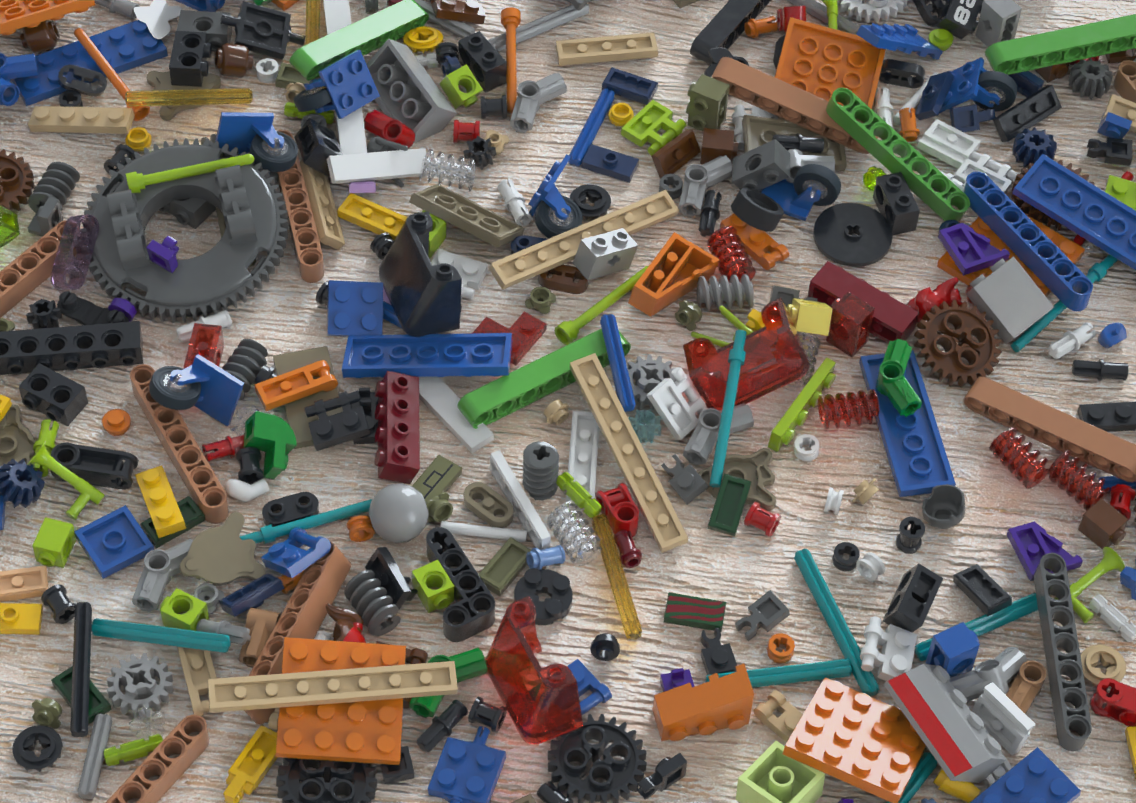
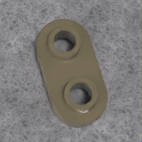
[464,482,514,528]

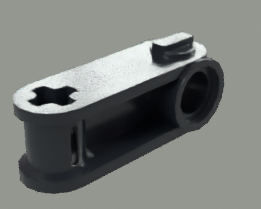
[50,442,139,490]

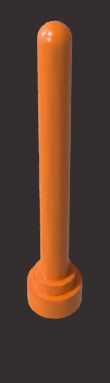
[501,7,521,114]
[74,28,150,121]

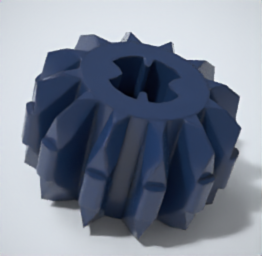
[1012,127,1057,168]
[0,458,45,508]

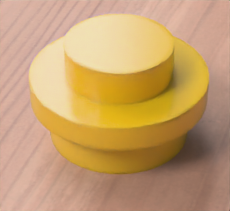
[608,103,634,127]
[125,127,152,152]

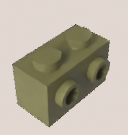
[686,74,730,131]

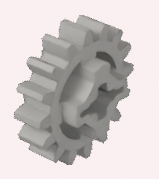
[627,355,676,410]
[107,653,174,717]

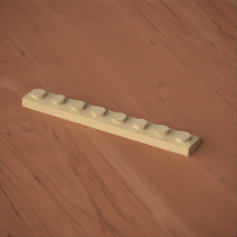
[489,190,679,290]
[570,353,688,553]
[208,661,458,713]

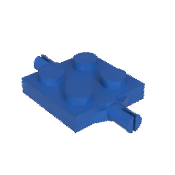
[428,726,506,803]

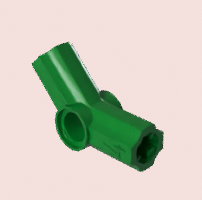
[876,339,922,417]
[409,648,487,718]

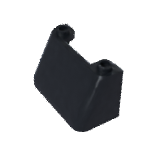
[379,211,462,337]

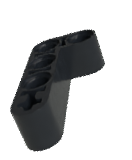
[426,527,495,642]

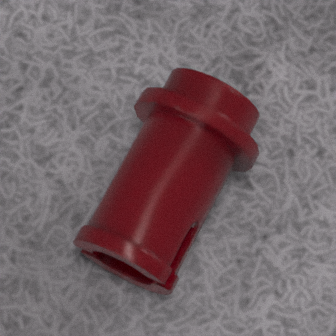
[613,530,642,568]

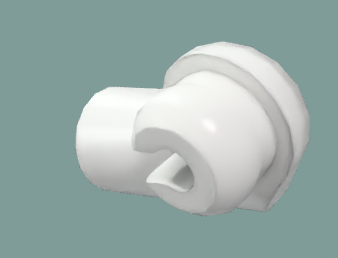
[225,478,269,502]

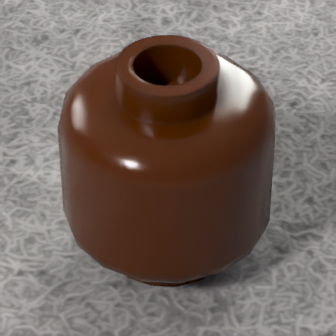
[20,20,60,54]
[215,43,253,78]

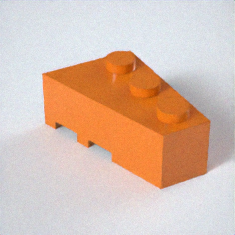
[628,232,720,317]
[652,663,754,741]

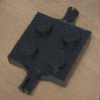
[220,1,306,60]

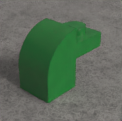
[244,411,297,480]

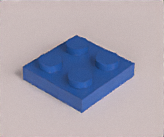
[327,280,383,337]
[74,505,154,579]

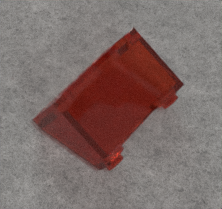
[683,298,810,411]
[485,596,583,745]

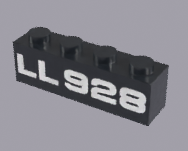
[936,0,983,40]

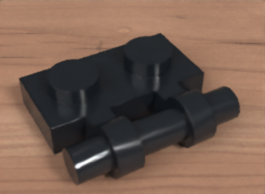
[304,391,370,451]

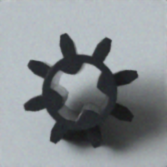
[463,136,497,170]
[26,299,62,329]

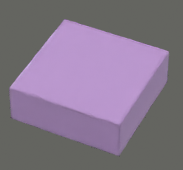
[349,180,376,193]

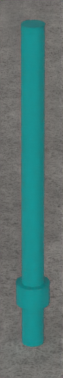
[1011,254,1118,352]
[709,330,747,488]
[239,499,372,544]

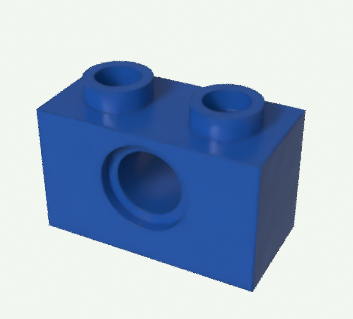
[925,622,980,678]

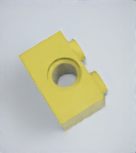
[785,298,832,336]

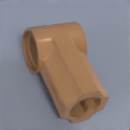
[239,608,281,668]
[1006,660,1047,714]

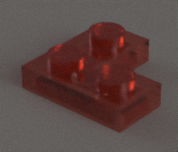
[472,311,547,366]

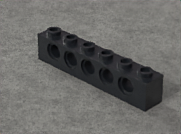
[0,321,143,375]

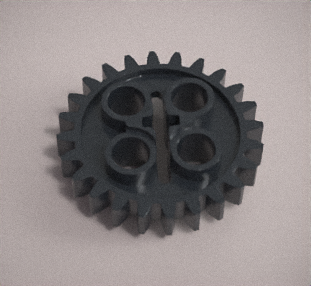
[547,714,647,803]
[276,758,377,803]

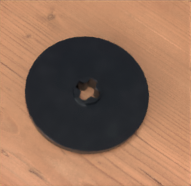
[813,203,893,267]

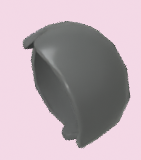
[922,484,966,529]

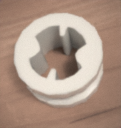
[256,58,279,83]
[794,434,819,462]
[824,487,844,515]
[856,552,885,582]

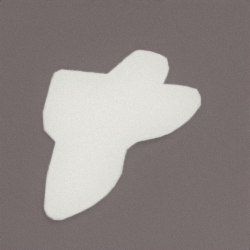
[134,0,182,39]

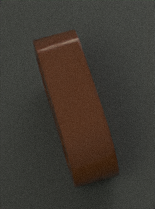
[538,264,588,294]

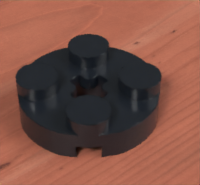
[514,568,573,625]

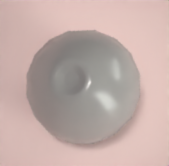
[369,483,429,543]

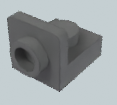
[28,197,63,237]

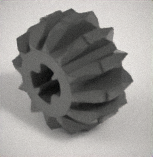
[1069,58,1113,100]

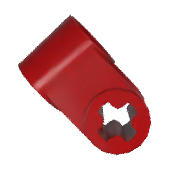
[776,6,806,32]
[595,483,639,537]
[1090,678,1136,727]

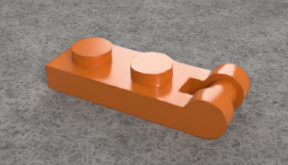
[720,213,789,270]
[255,360,338,411]

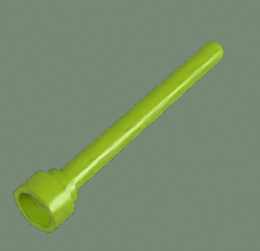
[126,154,254,193]
[554,266,648,345]

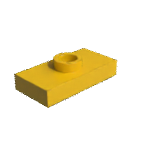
[0,603,43,635]

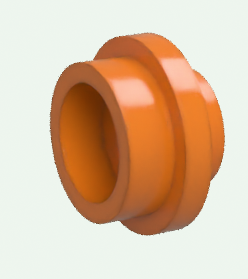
[102,409,131,436]

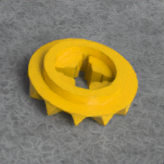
[403,26,443,54]

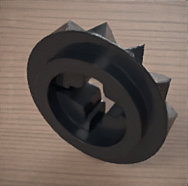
[570,184,611,220]
[12,725,63,772]

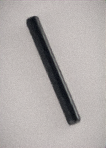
[70,602,92,738]

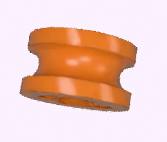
[347,515,375,542]
[767,633,795,664]

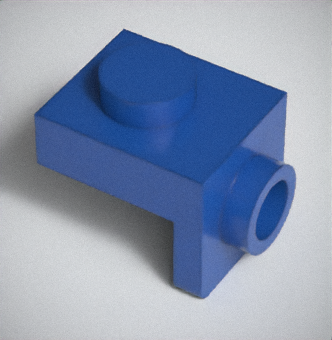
[1097,112,1132,139]

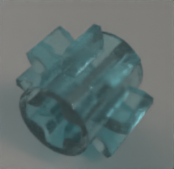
[628,409,662,443]

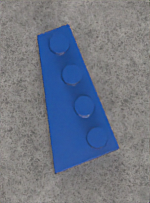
[856,23,943,60]

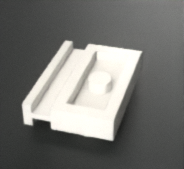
[917,119,981,169]
[972,682,1035,756]

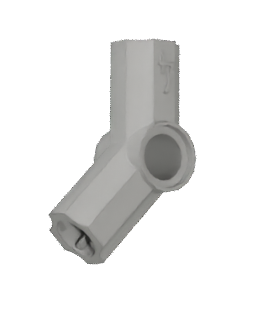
[510,73,567,133]
[678,155,732,218]
[683,403,754,466]
[132,538,194,612]
[949,647,1027,701]

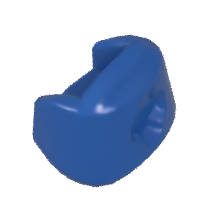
[1098,322,1127,349]

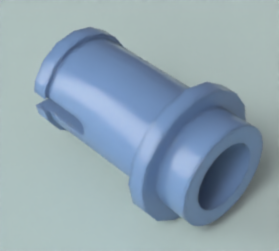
[526,545,566,570]

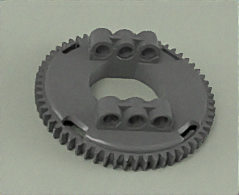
[81,138,289,323]

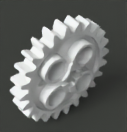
[837,0,908,23]

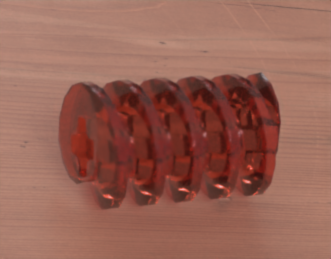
[707,226,756,282]
[818,389,879,430]
[989,427,1049,489]
[1048,450,1110,511]

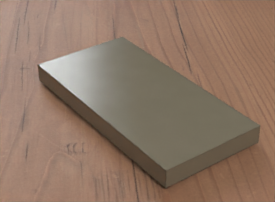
[742,115,847,172]
[409,184,524,248]
[273,346,343,449]

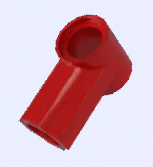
[364,109,415,148]

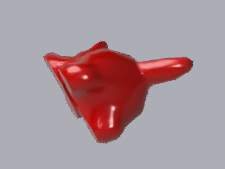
[907,277,962,340]

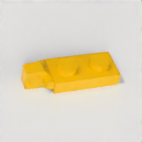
[223,725,278,803]

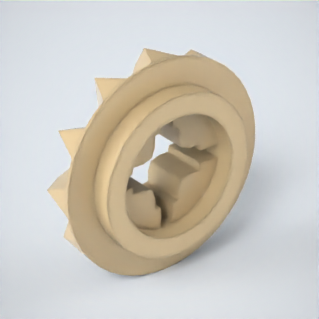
[1080,645,1126,687]

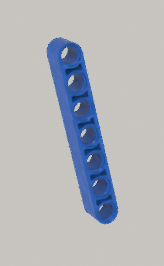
[963,172,1093,311]

